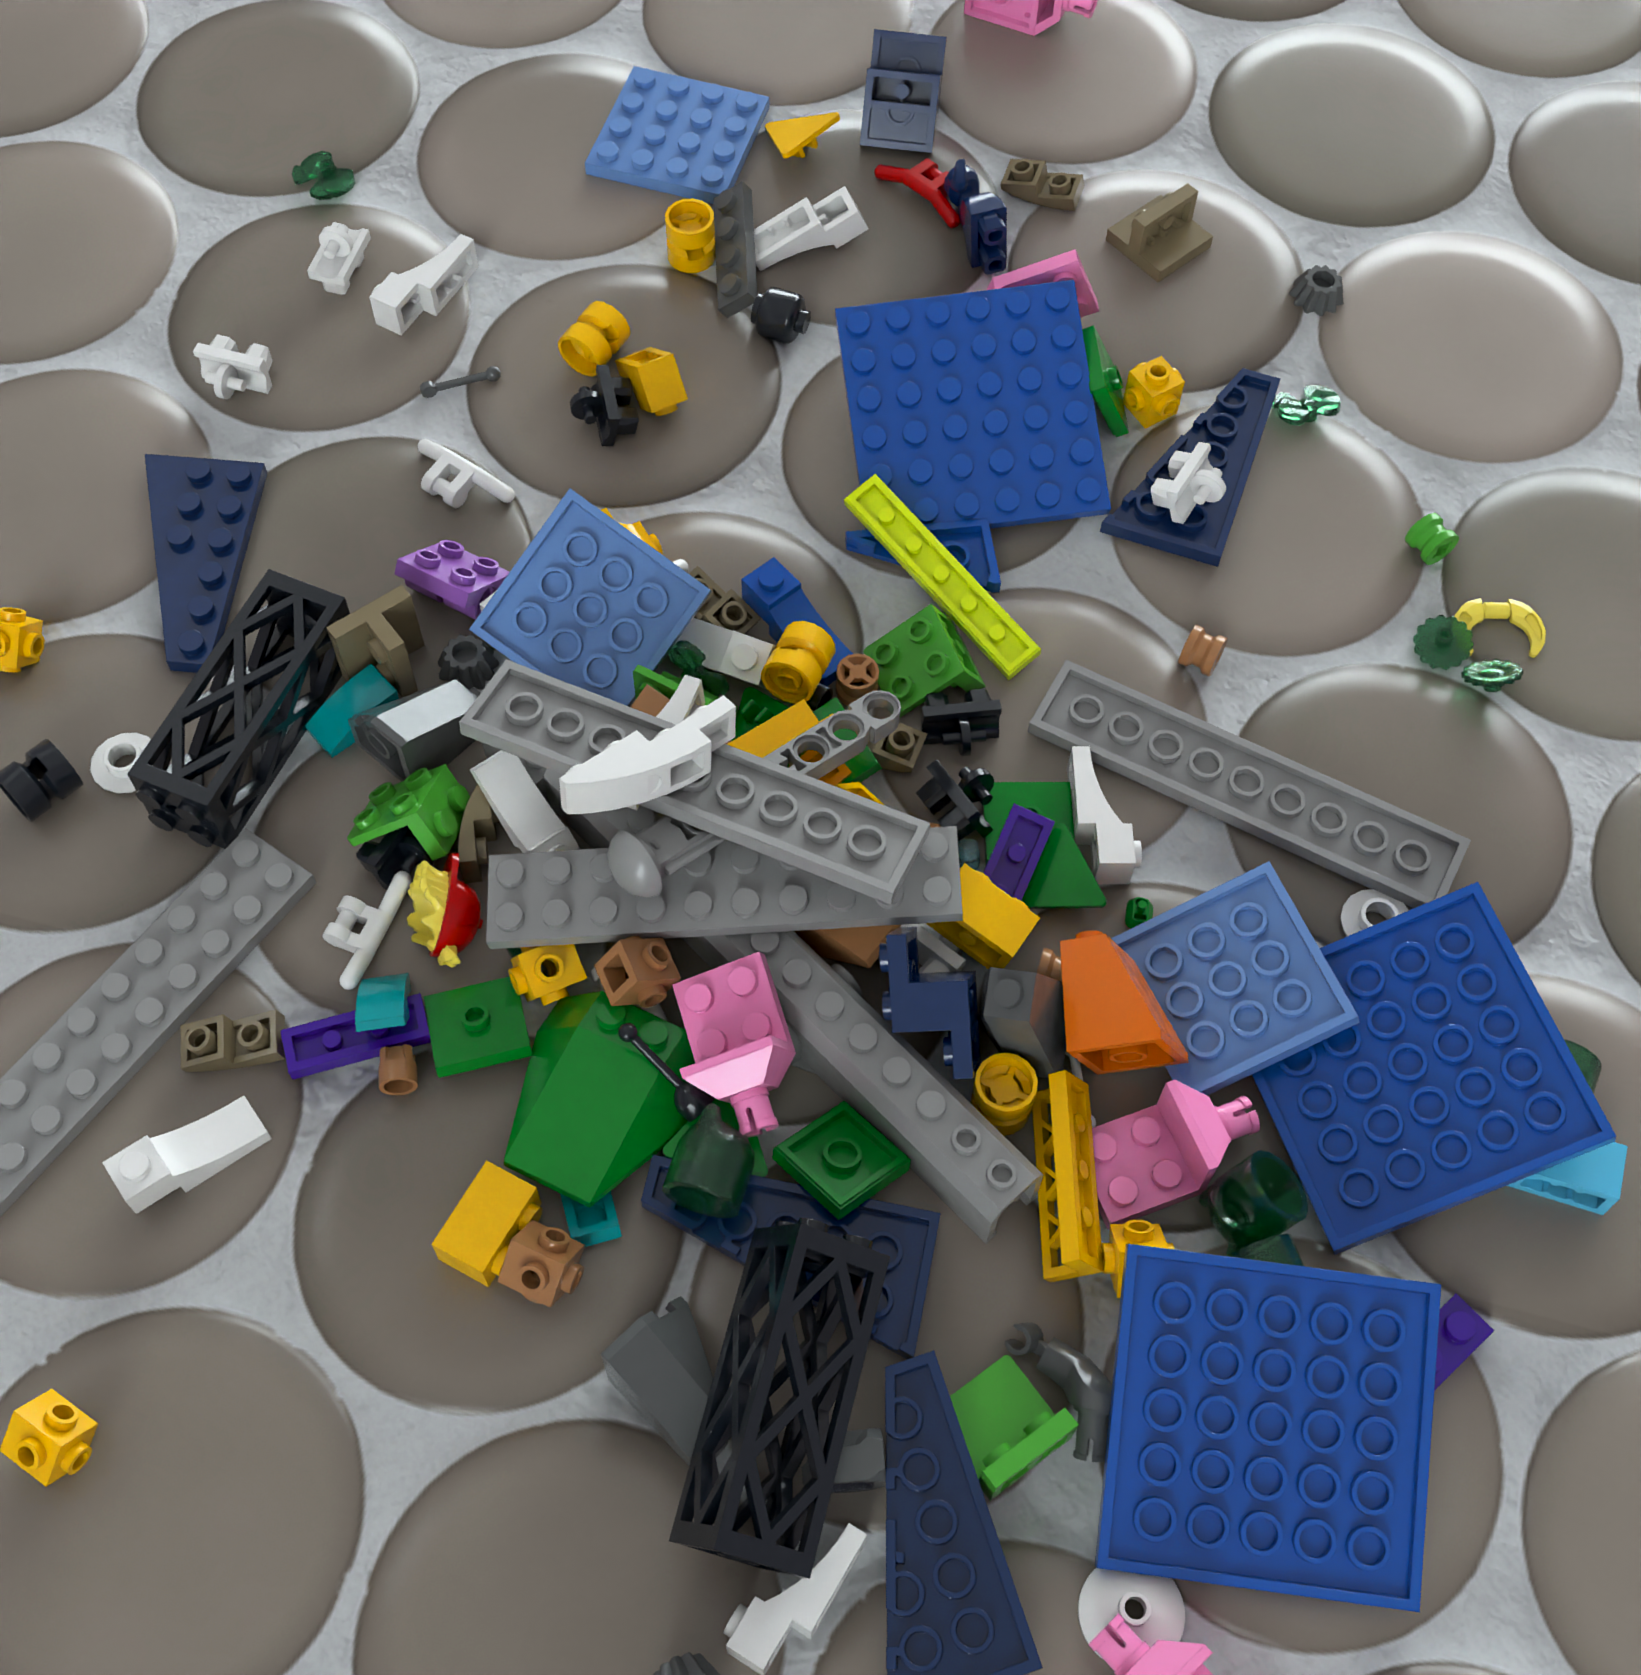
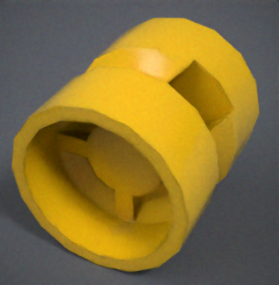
[665,198,716,273]
[558,301,630,377]
[761,621,836,704]
[970,1053,1038,1136]

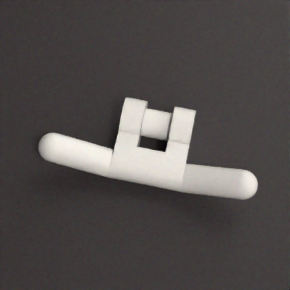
[418,439,515,509]
[322,871,412,990]

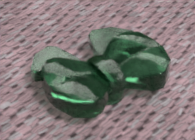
[291,151,355,200]
[1272,385,1341,425]
[668,640,729,697]

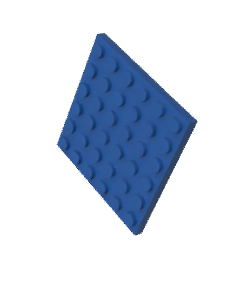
[835,280,1111,530]
[1252,882,1617,1255]
[1095,1244,1441,1612]

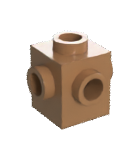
[594,936,681,1008]
[497,1220,585,1308]

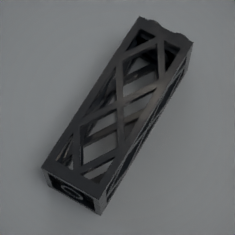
[127,569,350,849]
[669,1218,890,1579]

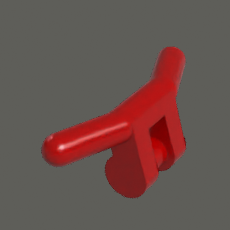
[874,158,960,228]

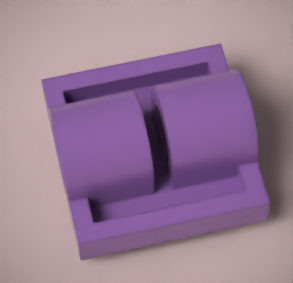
[394,540,509,620]

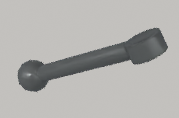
[420,366,501,398]

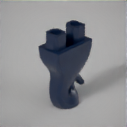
[944,159,1007,275]

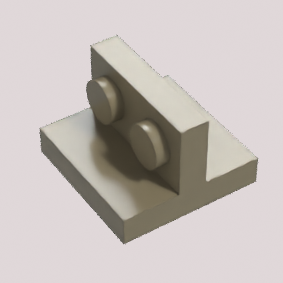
[1106,183,1213,282]
[326,585,424,698]

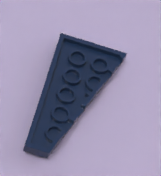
[1100,368,1281,567]
[145,454,268,673]
[641,1155,941,1359]
[885,1350,1043,1675]

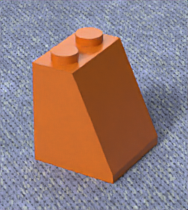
[1060,930,1189,1075]

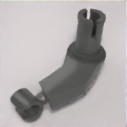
[1005,1322,1112,1462]

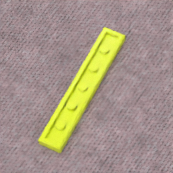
[844,474,1041,680]

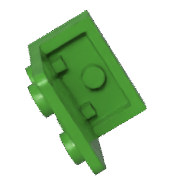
[347,764,470,861]

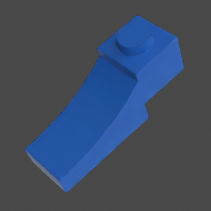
[741,557,853,686]

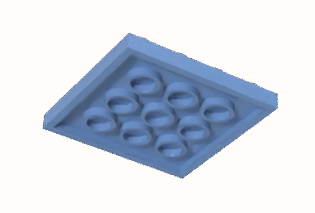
[585,66,769,204]
[469,488,712,707]
[1111,861,1360,1096]

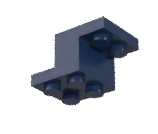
[860,29,947,153]
[879,927,981,1079]

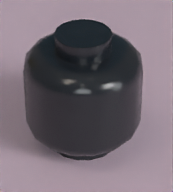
[751,287,811,344]

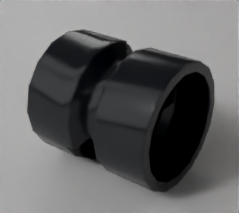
[0,739,83,822]

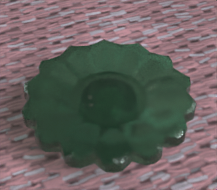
[1413,615,1474,670]
[1461,659,1524,692]

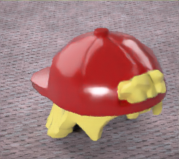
[407,853,483,968]

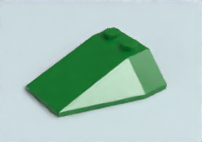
[504,991,695,1208]

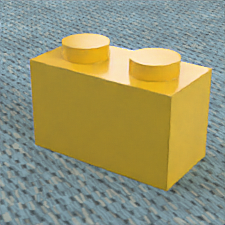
[926,863,1040,969]
[431,1160,543,1287]

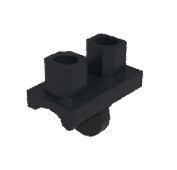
[570,365,639,446]
[921,688,1002,756]
[916,759,994,841]
[356,826,436,890]

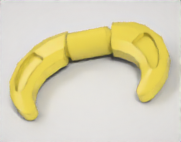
[1451,598,1546,658]

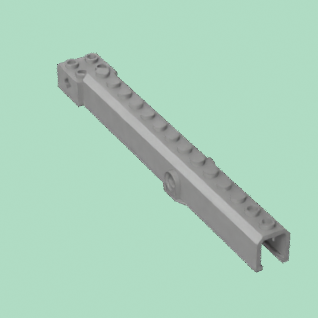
[482,743,1044,1244]

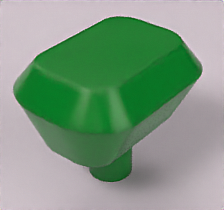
[1125,897,1153,929]

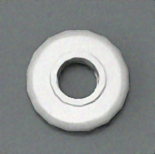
[90,733,151,794]
[1340,889,1409,936]

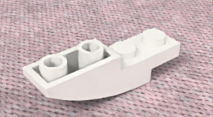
[559,695,736,815]

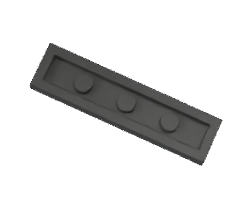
[713,181,757,318]

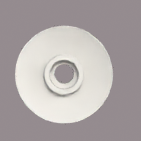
[1078,1568,1185,1660]

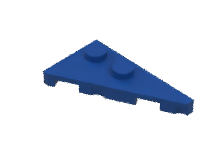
[845,518,1001,593]

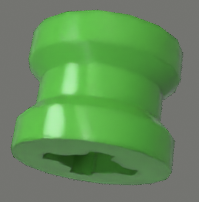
[1405,512,1459,565]

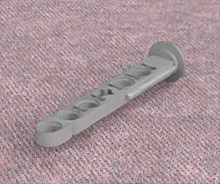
[607,690,901,898]

